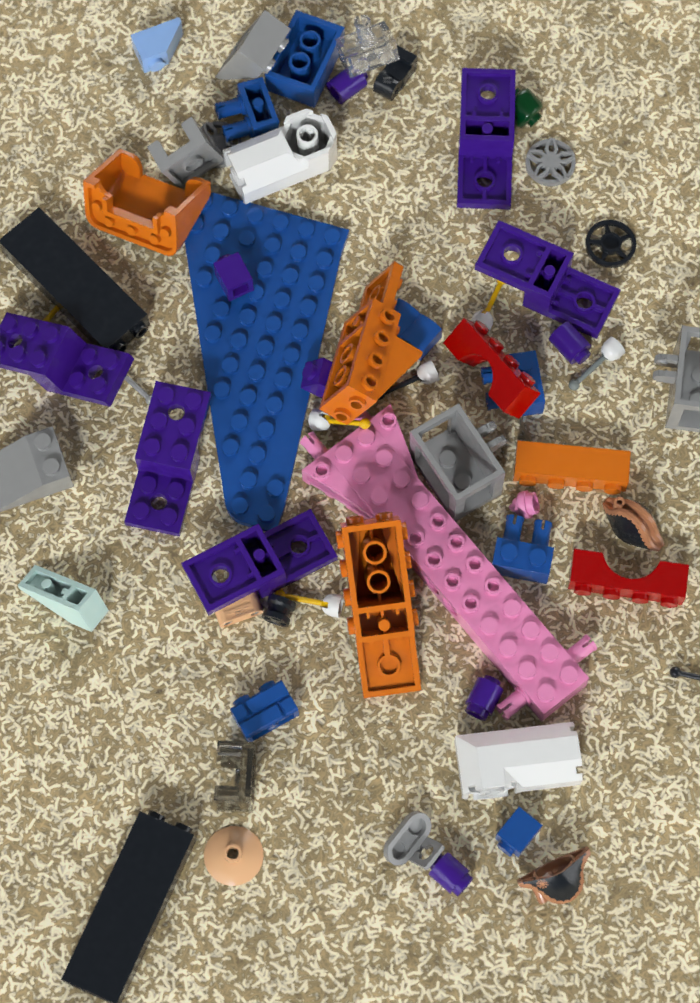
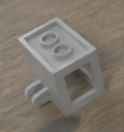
[652,325,700,432]
[409,403,507,522]

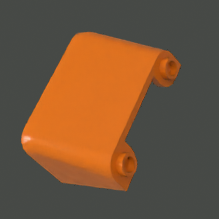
[83,148,211,256]

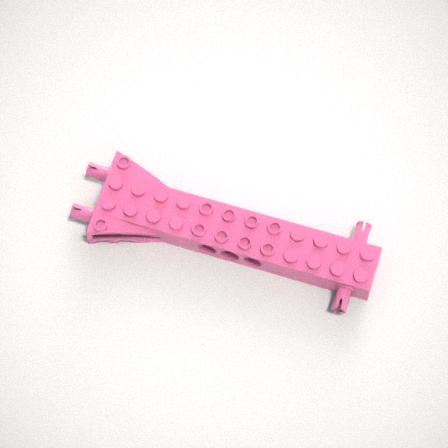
[300,404,597,722]

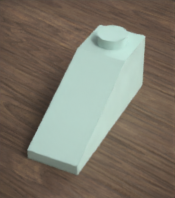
[17,565,109,632]

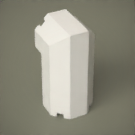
[223,108,337,204]
[454,722,583,800]

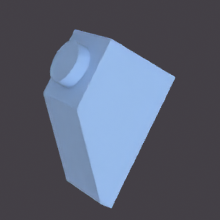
[131,17,183,73]

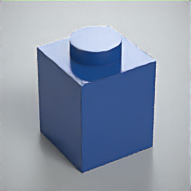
[495,807,543,858]

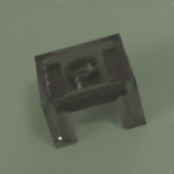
[214,741,257,813]

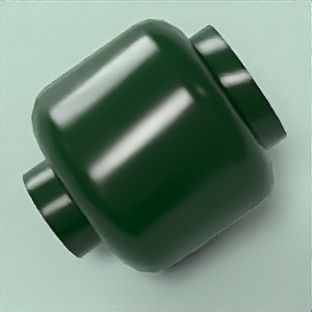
[515,88,543,128]

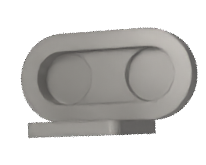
[383,811,445,870]

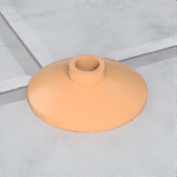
[204,826,264,886]

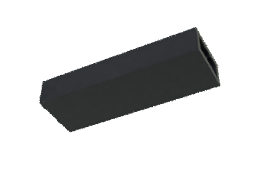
[0,207,150,352]
[61,810,197,1003]

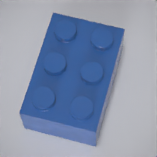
[265,10,345,108]

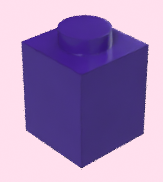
[213,252,254,302]
[300,358,333,399]

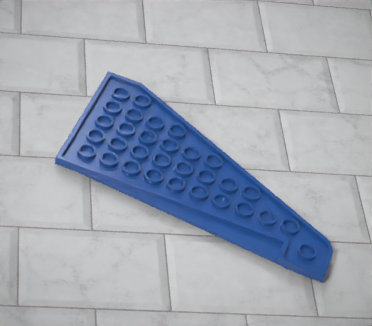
[185,192,349,532]

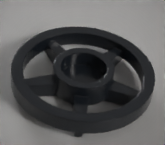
[585,220,636,268]

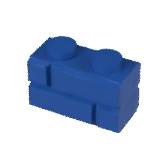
[230,680,299,744]

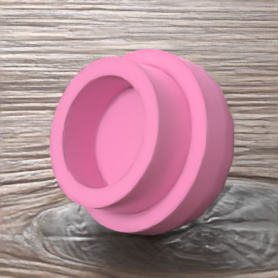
[509,490,540,519]

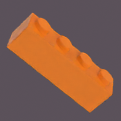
[513,440,631,495]

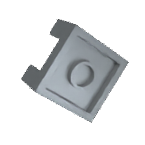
[147,116,224,188]

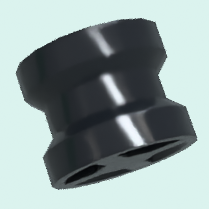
[262,594,296,627]

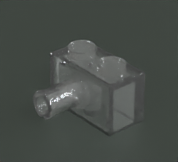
[335,15,399,78]

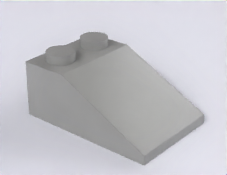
[215,10,291,80]
[0,426,74,512]

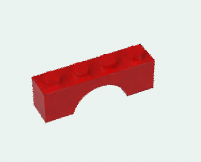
[443,318,541,419]
[568,549,689,608]

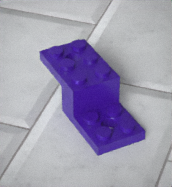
[457,68,516,210]
[474,220,621,339]
[0,312,134,407]
[124,381,211,537]
[181,509,338,616]

